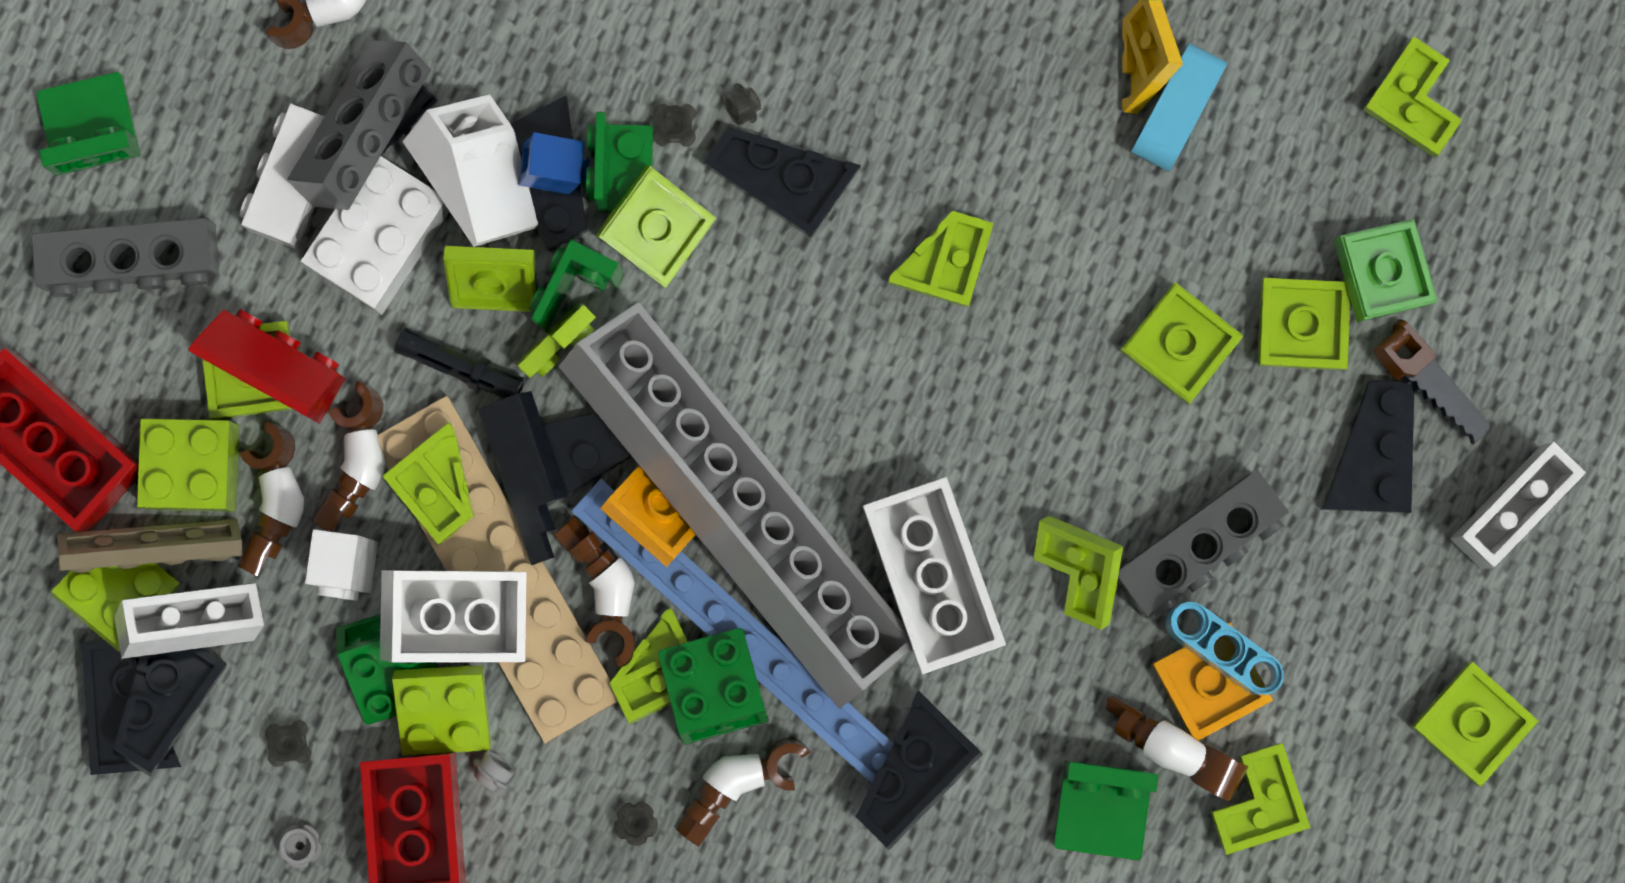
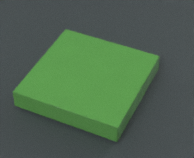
[1333,219,1438,323]

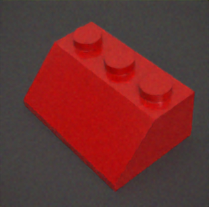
[188,309,346,424]

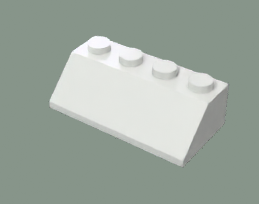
[862,477,1006,675]

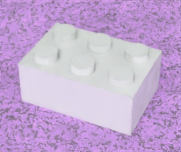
[301,156,450,315]
[380,570,526,662]

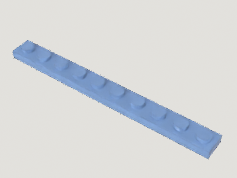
[572,479,894,783]

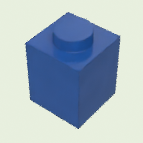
[518,132,589,194]

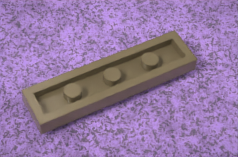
[57,519,242,573]

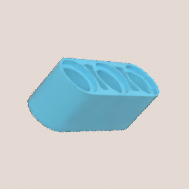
[1131,42,1228,172]
[1165,602,1284,695]

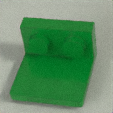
[36,72,141,176]
[586,112,654,213]
[529,240,625,333]
[336,614,439,725]
[658,628,769,745]
[1053,760,1159,861]

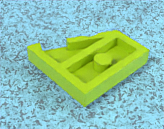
[888,211,994,308]
[382,422,475,545]

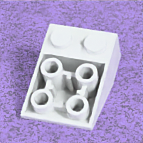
[403,94,539,247]

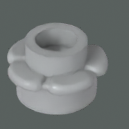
[473,751,515,791]
[278,824,322,868]

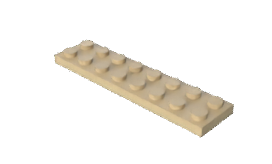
[378,396,618,743]

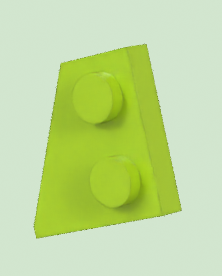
[610,608,688,725]

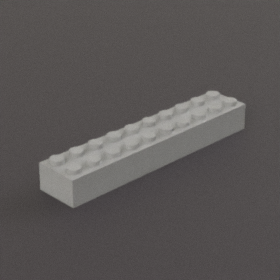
[559,302,912,709]

